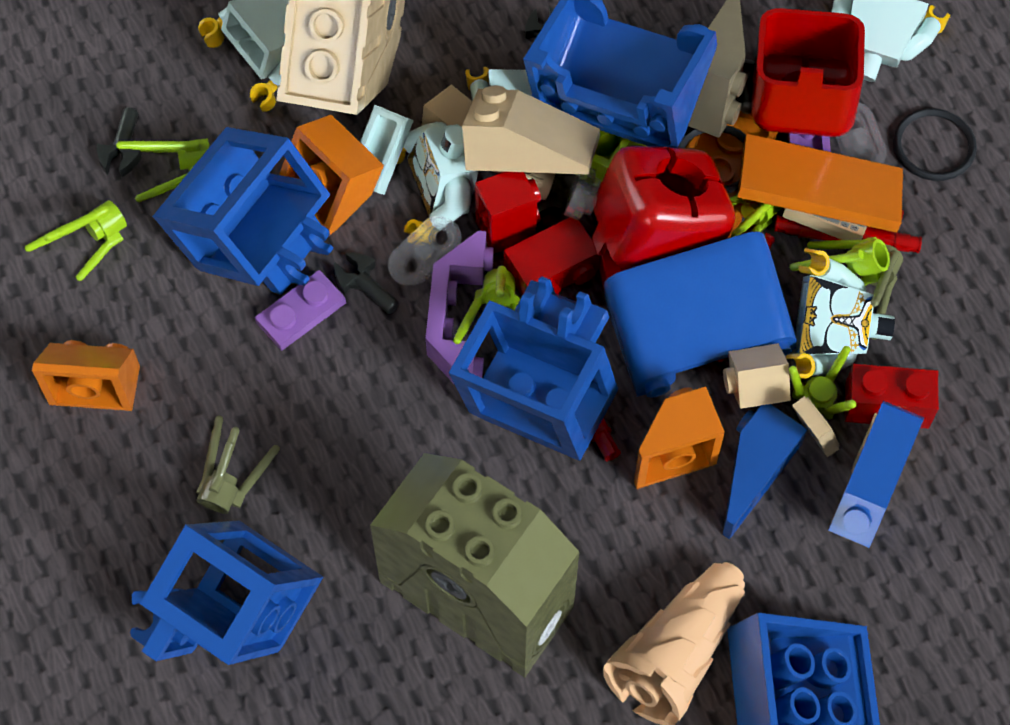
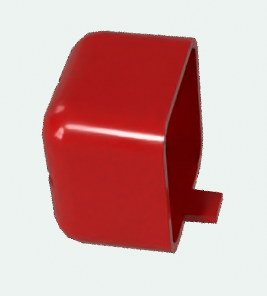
[751,8,865,137]
[592,146,736,270]

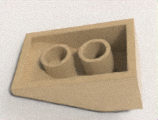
[462,85,600,175]

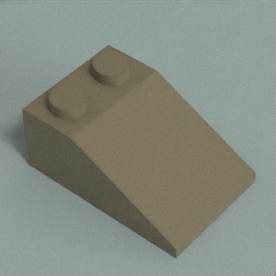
[688,0,747,138]

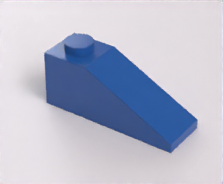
[828,401,924,548]
[722,404,808,539]

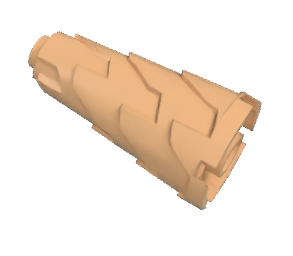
[603,562,745,725]

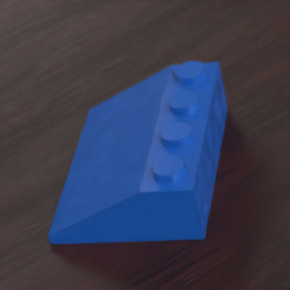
[727,613,880,725]

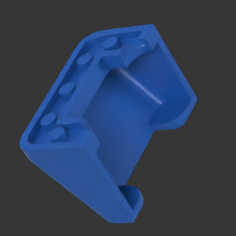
[523,0,717,148]
[604,232,797,397]

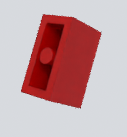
[475,172,541,254]
[504,215,600,296]
[845,364,939,429]

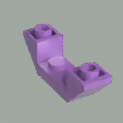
[425,231,494,384]

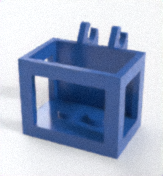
[153,127,333,295]
[448,276,619,461]
[130,520,323,665]

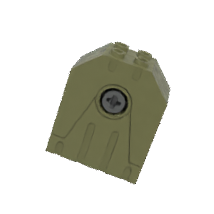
[370,453,579,678]

